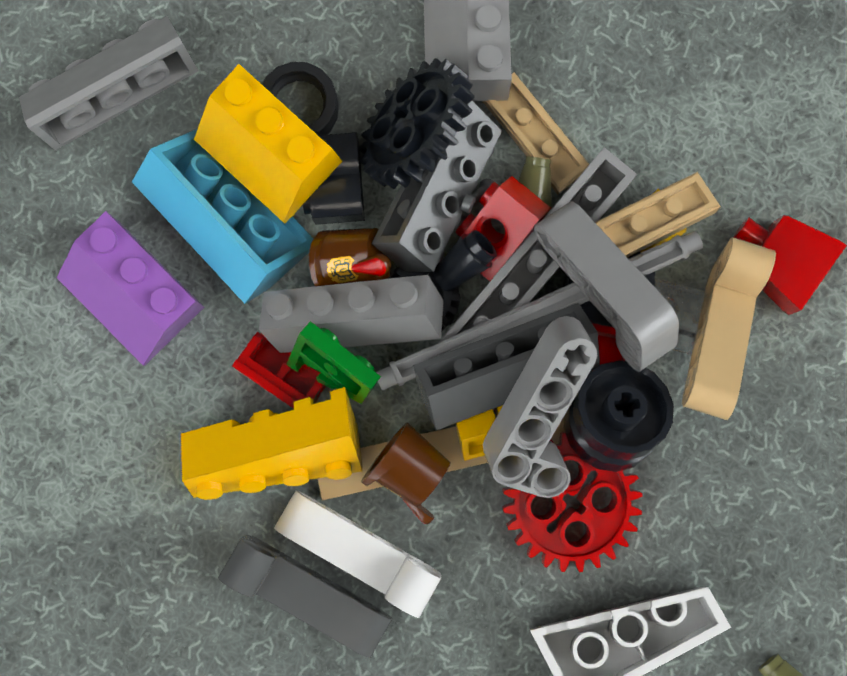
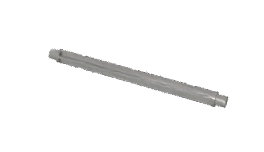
[376,231,703,391]

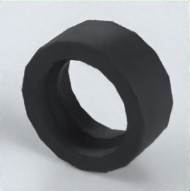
[262,62,339,135]

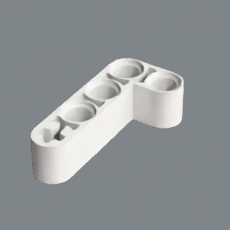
[274,490,441,618]

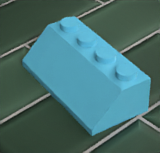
[132,129,313,304]

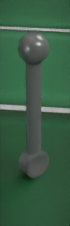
[461,178,494,213]

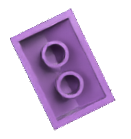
[56,211,204,366]

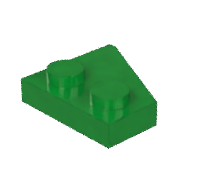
[286,321,381,404]

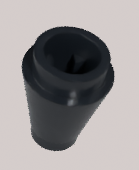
[432,230,497,292]

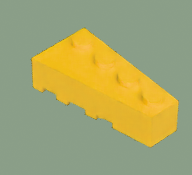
[181,387,363,500]

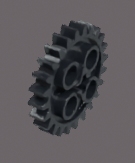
[359,58,475,189]

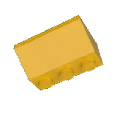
[194,64,342,224]

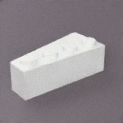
[529,587,731,676]

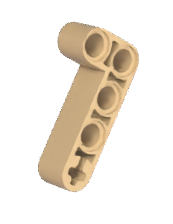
[682,237,776,420]

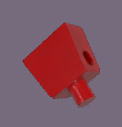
[733,215,847,315]

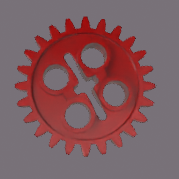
[502,432,643,573]

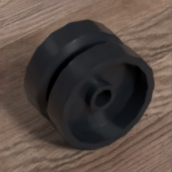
[564,360,674,472]

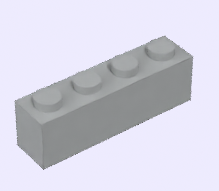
[259,275,443,353]

